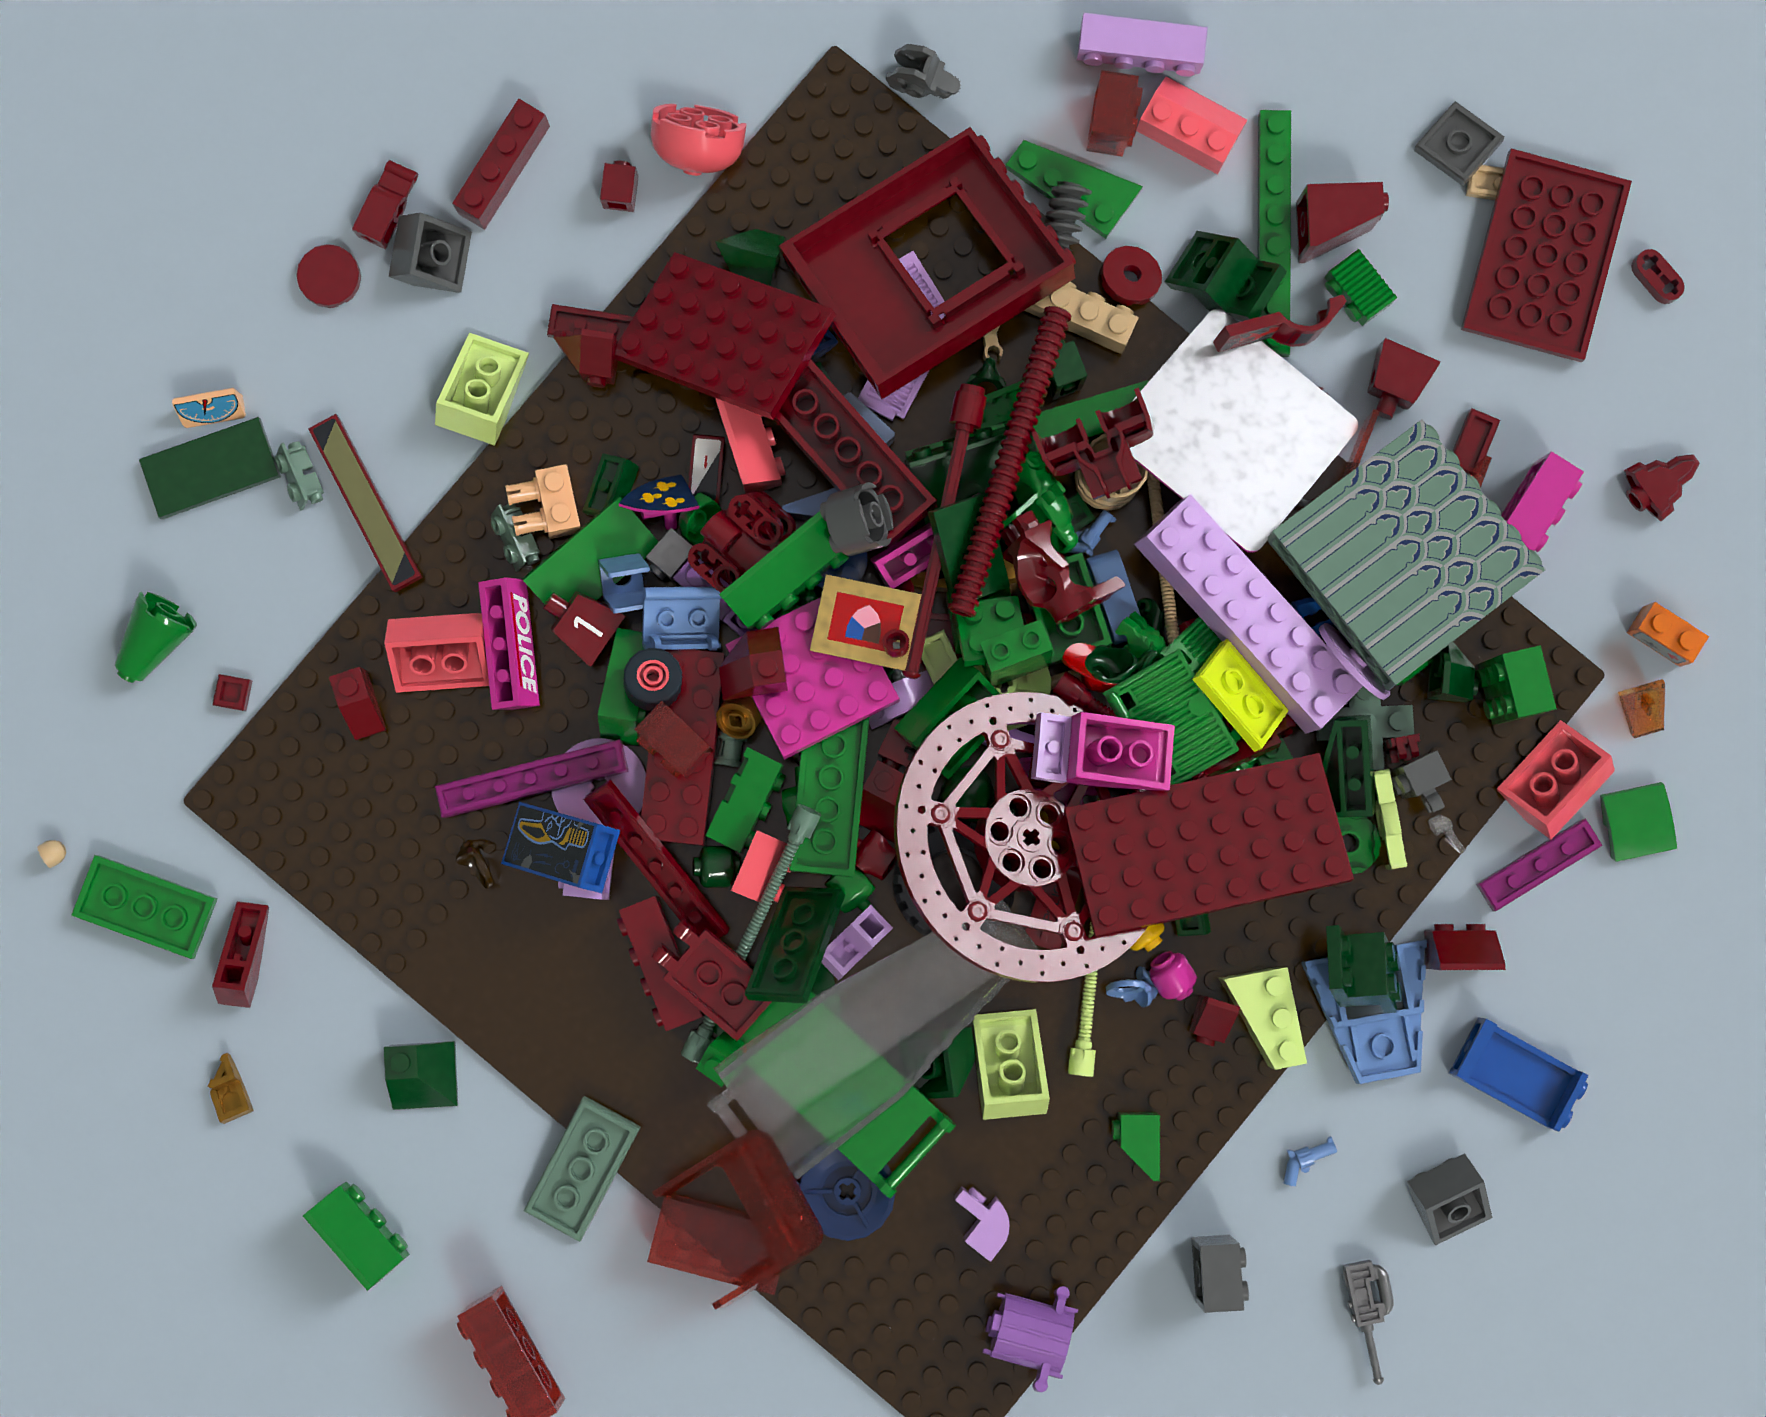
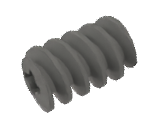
[1044,181,1092,252]

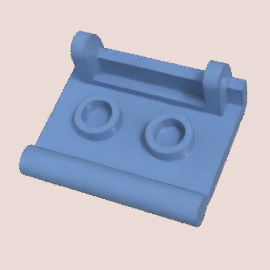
[642,586,721,651]

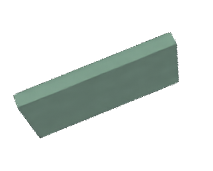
[524,1096,641,1242]

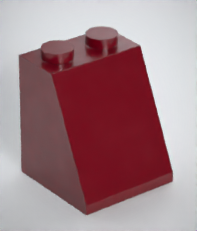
[1296,182,1389,263]

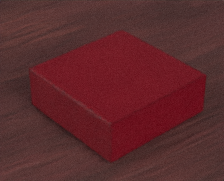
[212,674,253,711]

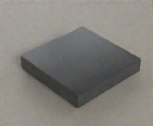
[1414,101,1505,186]

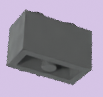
[1390,751,1452,813]

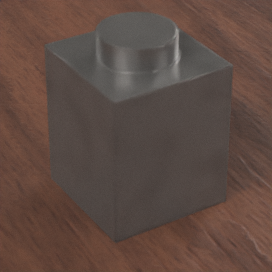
[646,528,693,581]

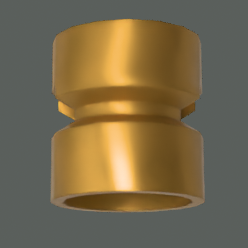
[716,696,762,739]

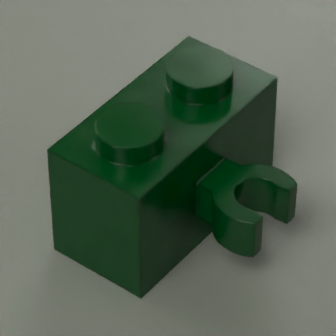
[1048,340,1088,400]

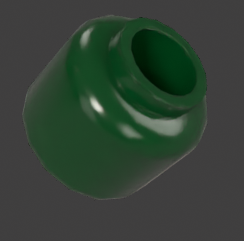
[692,846,740,888]

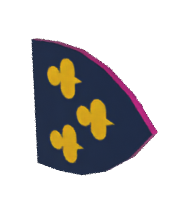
[619,474,699,530]

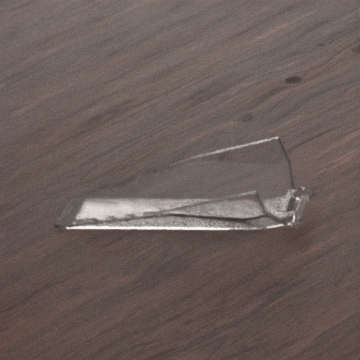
[707,900,1038,1179]

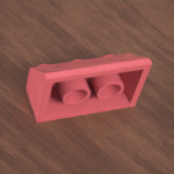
[1136,76,1247,175]
[715,398,786,494]
[384,613,489,693]
[1497,720,1615,840]

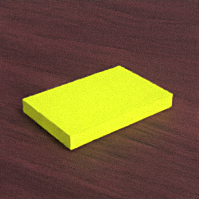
[1192,639,1289,752]

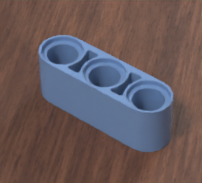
[1086,549,1141,646]

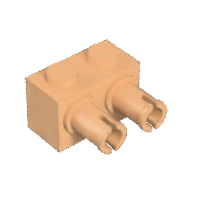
[505,464,580,539]

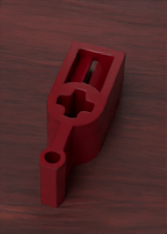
[352,160,418,250]

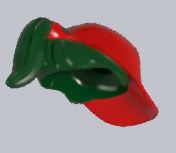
[1062,643,1157,693]

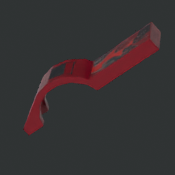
[1213,295,1347,352]

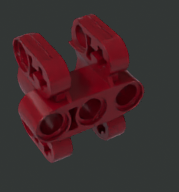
[688,491,796,593]

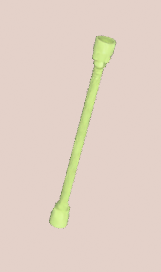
[1068,798,1100,1077]

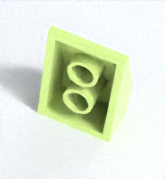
[435,333,529,445]
[972,1009,1050,1120]

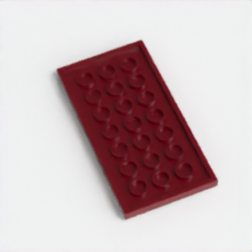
[1064,753,1354,938]

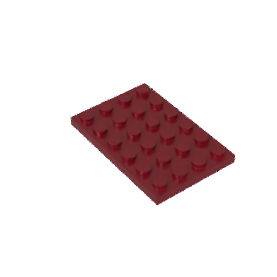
[1461,148,1632,362]
[614,252,836,420]

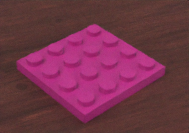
[725,597,900,760]

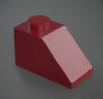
[329,667,386,741]
[1189,995,1240,1047]

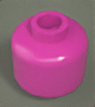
[1149,951,1197,1000]

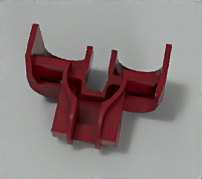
[1032,388,1154,500]

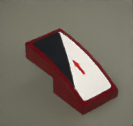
[688,434,725,504]

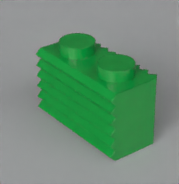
[1324,249,1397,326]

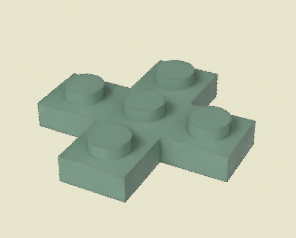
[1316,686,1414,771]

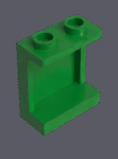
[980,620,1053,687]

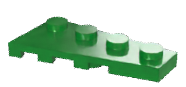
[1005,140,1143,239]

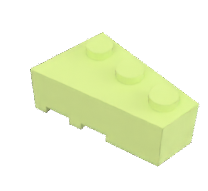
[1218,966,1307,1070]

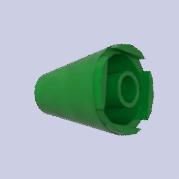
[115,592,197,683]

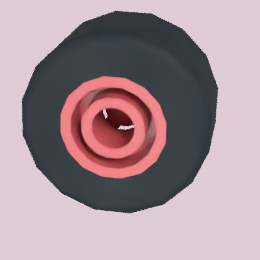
[624,648,682,711]

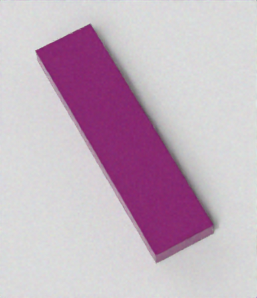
[1476,818,1603,911]

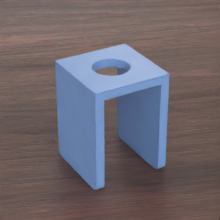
[598,553,650,613]

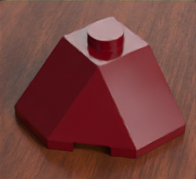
[553,328,618,388]
[719,627,788,700]

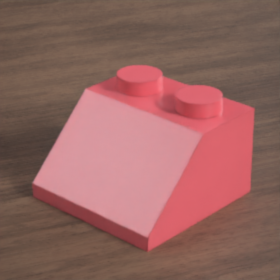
[731,830,791,903]

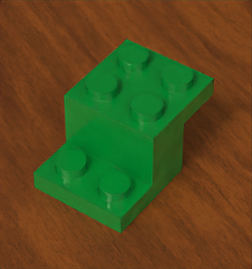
[946,587,1024,667]

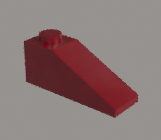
[212,901,269,1008]

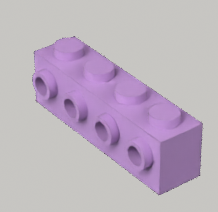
[1077,13,1208,77]

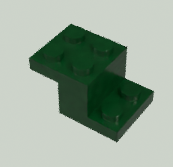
[1165,231,1287,321]
[1326,925,1402,1013]

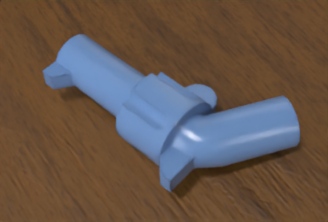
[1067,510,1117,557]
[1283,1136,1337,1186]

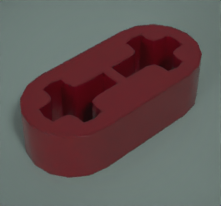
[1631,249,1685,304]

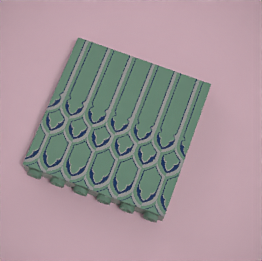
[1267,419,1545,691]

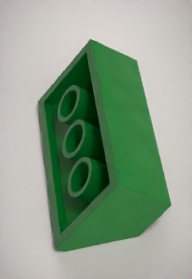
[719,511,849,631]

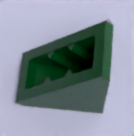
[715,229,786,287]

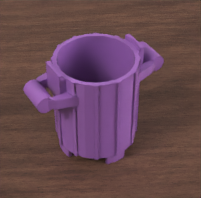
[982,1286,1078,1392]

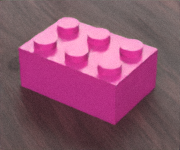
[1501,451,1584,552]

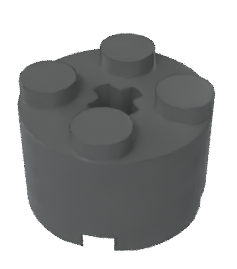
[820,482,893,556]

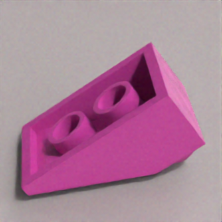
[1066,712,1175,791]

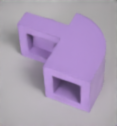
[869,670,933,729]
[822,905,893,980]
[954,1186,1010,1262]

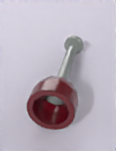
[883,629,910,682]

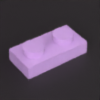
[1031,712,1072,783]

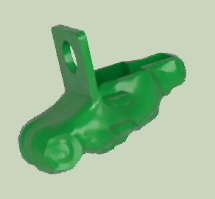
[1002,451,1079,554]

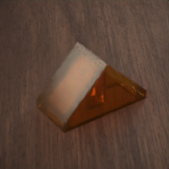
[1618,679,1665,738]

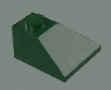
[899,1027,976,1099]
[384,1041,458,1110]

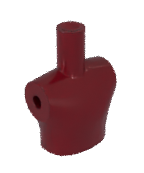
[855,830,897,880]

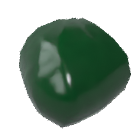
[937,766,994,823]

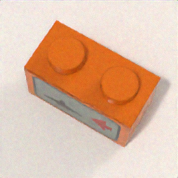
[1626,602,1709,667]

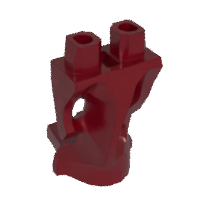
[1001,510,1126,624]

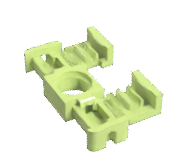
[1373,769,1407,870]

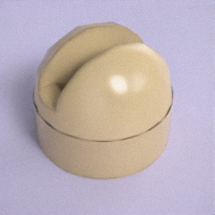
[37,840,66,868]

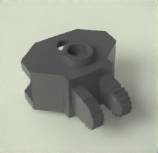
[886,44,961,99]

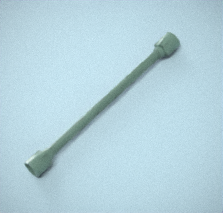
[681,804,821,1064]

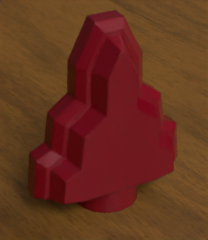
[1624,454,1700,522]

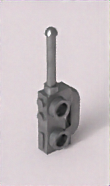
[1343,1260,1394,1385]

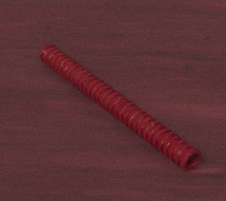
[947,306,1072,618]

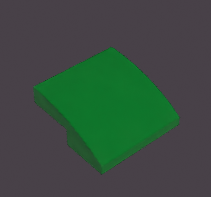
[1600,782,1677,862]

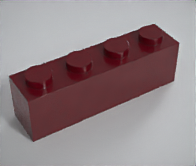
[452,98,550,230]
[617,896,705,1031]

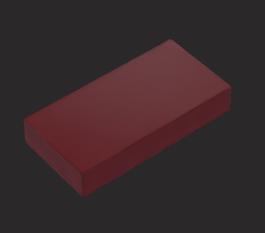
[1452,408,1501,478]

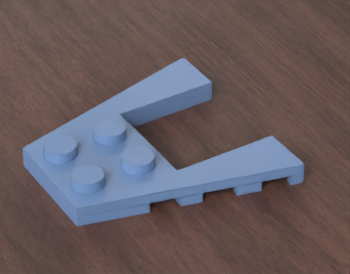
[1301,940,1427,1084]

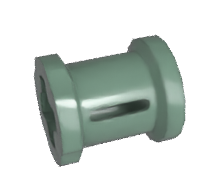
[714,732,747,768]

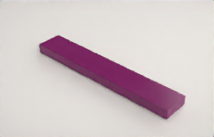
[435,739,629,818]

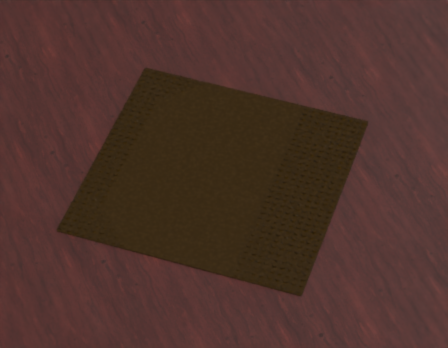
[184,46,1605,1417]

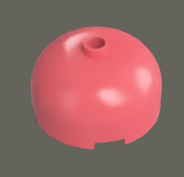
[650,104,747,176]

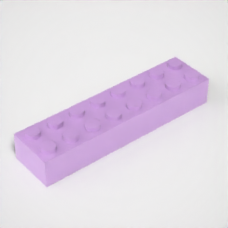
[1134,494,1363,734]

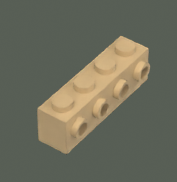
[1024,282,1139,354]

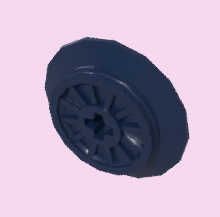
[799,1145,896,1241]

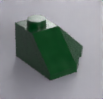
[1427,642,1479,703]

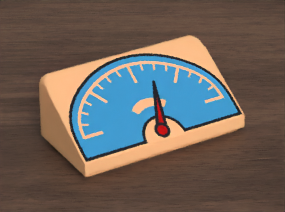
[172,388,246,428]

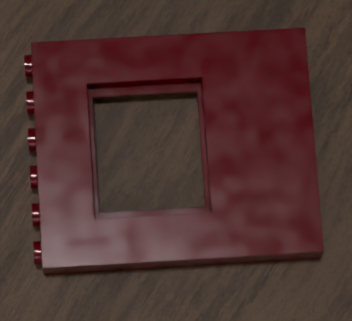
[779,127,1076,399]

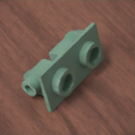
[275,441,324,511]
[491,504,540,572]

